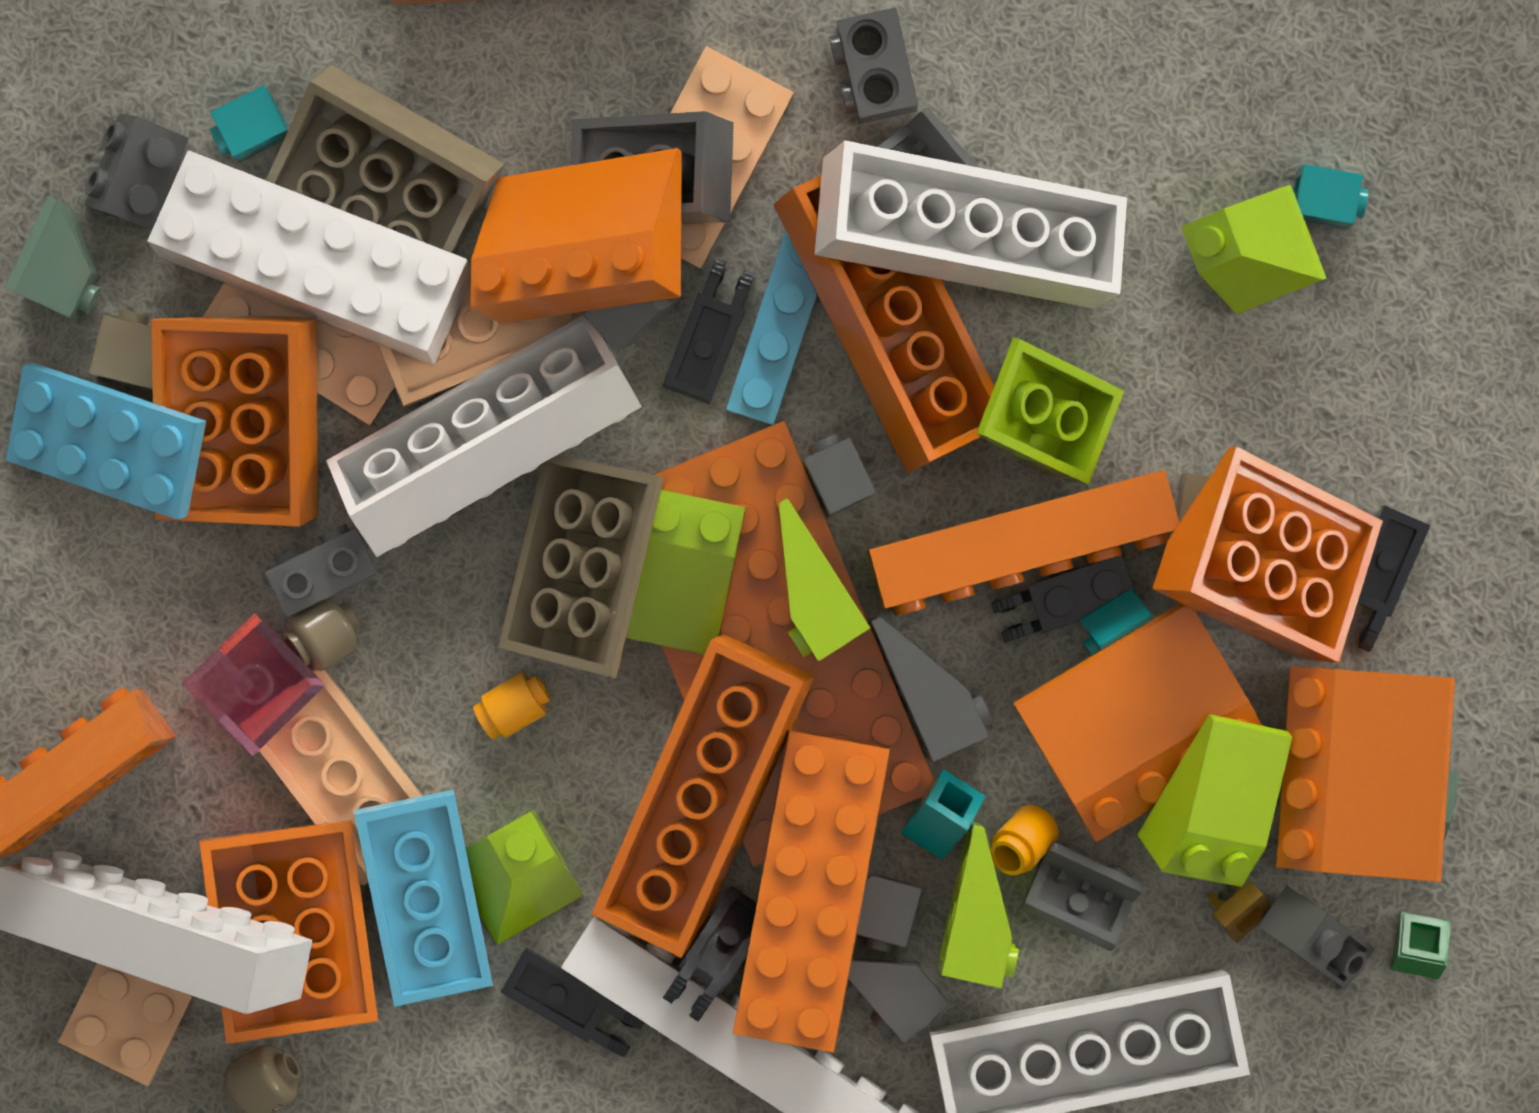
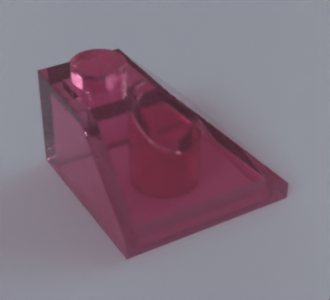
[182,613,326,756]

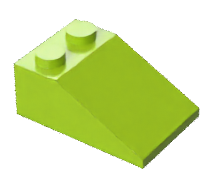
[977,337,1124,485]
[626,490,746,655]
[779,498,870,662]
[1137,714,1293,887]
[937,821,1019,989]

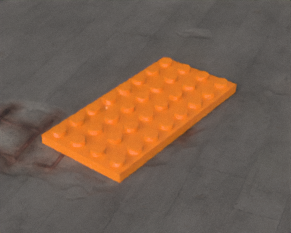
[654,421,934,867]

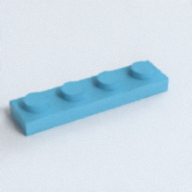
[726,231,817,426]

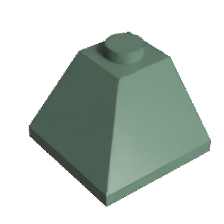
[4,195,101,321]

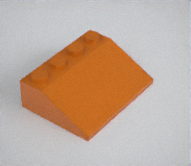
[470,148,682,324]
[151,316,319,526]
[1152,446,1383,662]
[1013,603,1262,842]
[1276,666,1455,882]
[0,687,176,859]
[199,820,378,1044]

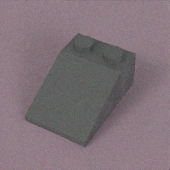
[571,111,734,224]
[869,617,993,762]

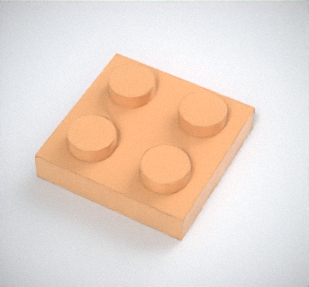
[58,963,194,1087]

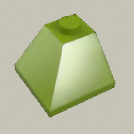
[1181,185,1327,314]
[466,809,584,945]

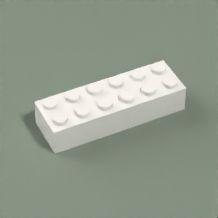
[814,140,1127,309]
[147,150,471,365]
[326,314,642,557]
[0,851,312,1014]
[928,969,1250,1113]

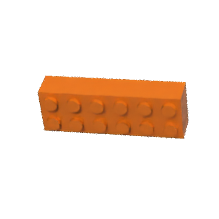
[773,175,994,474]
[866,470,1180,616]
[591,634,815,958]
[733,730,891,1053]

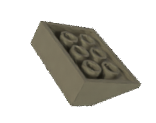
[266,64,504,255]
[498,455,664,678]

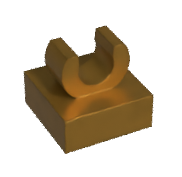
[1207,880,1272,943]

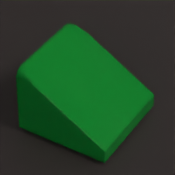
[1390,912,1450,979]

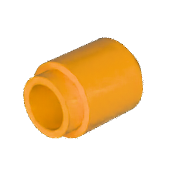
[473,671,551,740]
[990,805,1059,876]

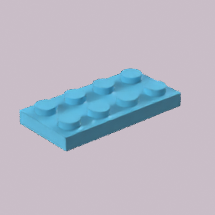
[6,363,206,520]
[354,789,493,1007]

